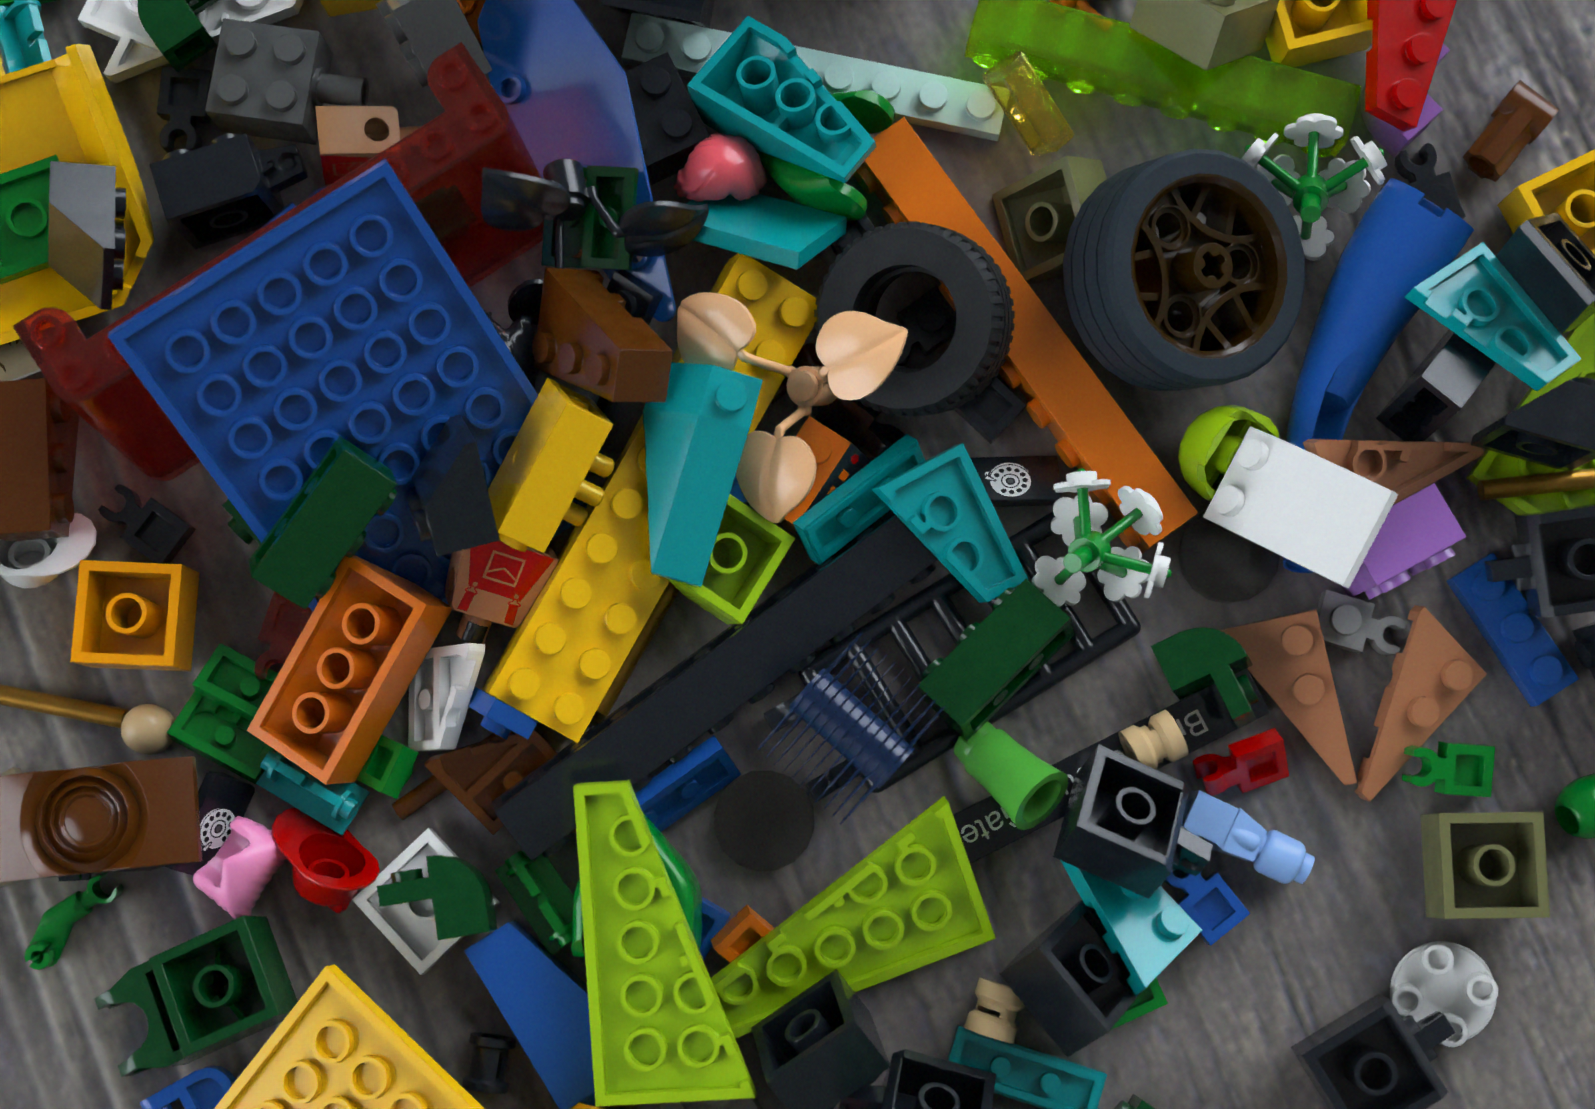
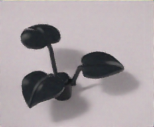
[480,158,709,325]

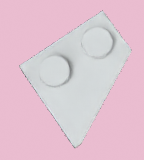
[408,643,485,752]

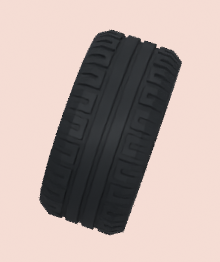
[814,222,1015,416]

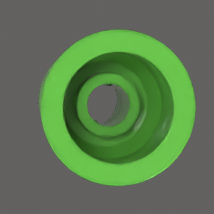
[953,721,1068,830]

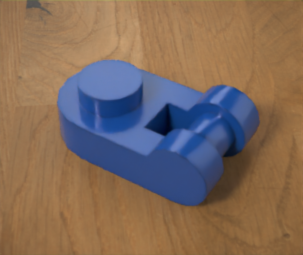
[139,1065,236,1109]

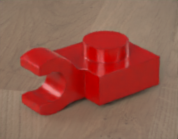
[1192,728,1289,796]

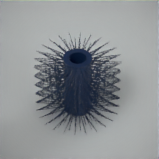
[757,633,945,824]

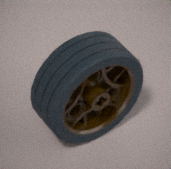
[1063,149,1305,391]

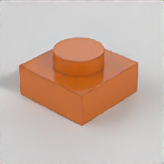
[711,904,774,963]

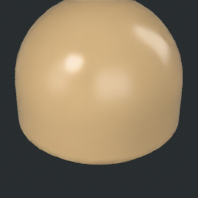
[121,704,175,755]

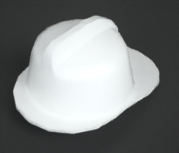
[0,513,97,589]

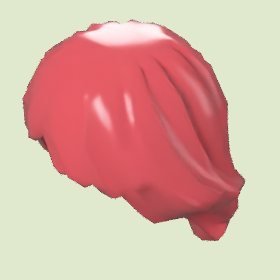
[673,132,768,202]

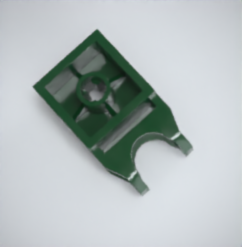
[95,916,298,1077]

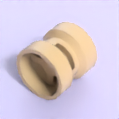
[1118,709,1189,770]
[964,977,1025,1044]

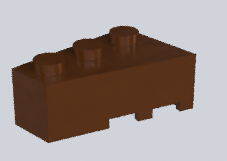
[532,267,673,402]
[0,378,81,542]

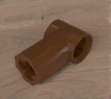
[1462,80,1559,182]

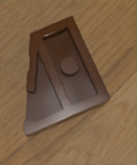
[424,728,558,835]

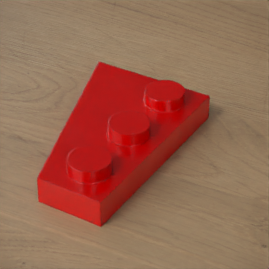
[1365,0,1457,132]

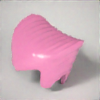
[193,816,287,919]

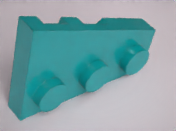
[1405,242,1582,391]
[871,443,1028,603]
[1060,860,1202,996]

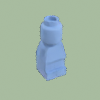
[1182,790,1315,884]

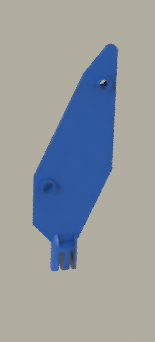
[477,0,676,322]

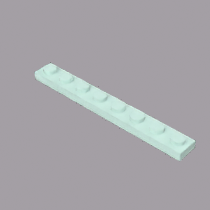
[621,12,1009,141]

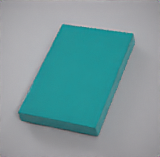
[686,194,847,270]

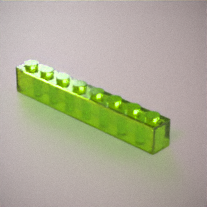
[964,0,1362,157]

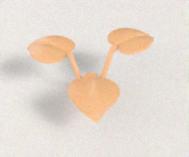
[677,292,908,523]

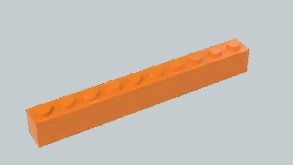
[854,117,1198,554]

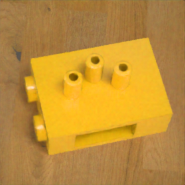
[488,377,614,553]

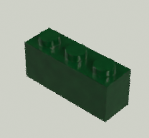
[248,436,397,609]
[917,579,1074,741]

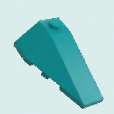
[687,16,876,184]
[643,362,763,588]

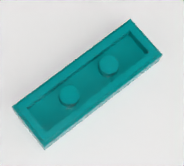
[793,434,926,565]
[947,1025,1107,1109]

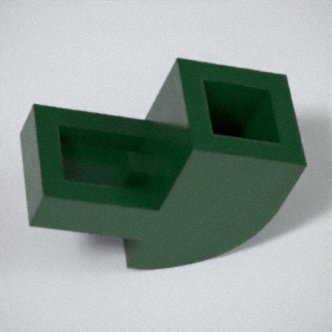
[138,0,218,72]
[1151,627,1259,728]
[377,855,498,940]

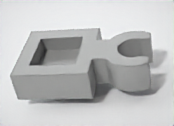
[1317,590,1407,656]

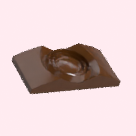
[0,756,202,883]

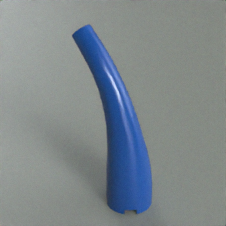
[1283,177,1474,573]

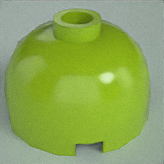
[1178,405,1279,501]

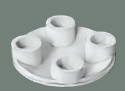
[1390,941,1498,1047]

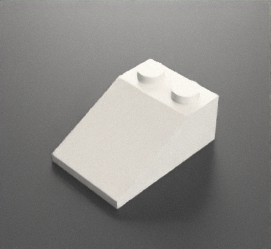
[1203,426,1399,589]

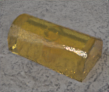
[982,51,1075,156]

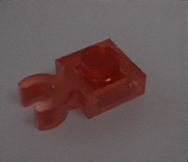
[254,591,312,680]

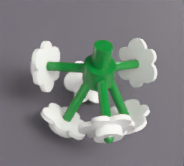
[1241,113,1387,261]
[1032,468,1172,607]

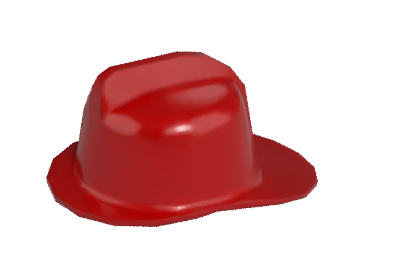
[272,808,380,914]

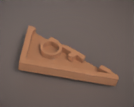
[1303,439,1484,505]
[1354,605,1487,802]
[1220,609,1357,785]

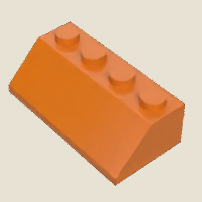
[247,555,452,785]

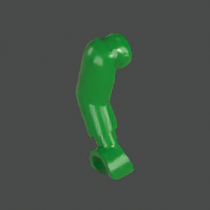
[24,872,124,970]

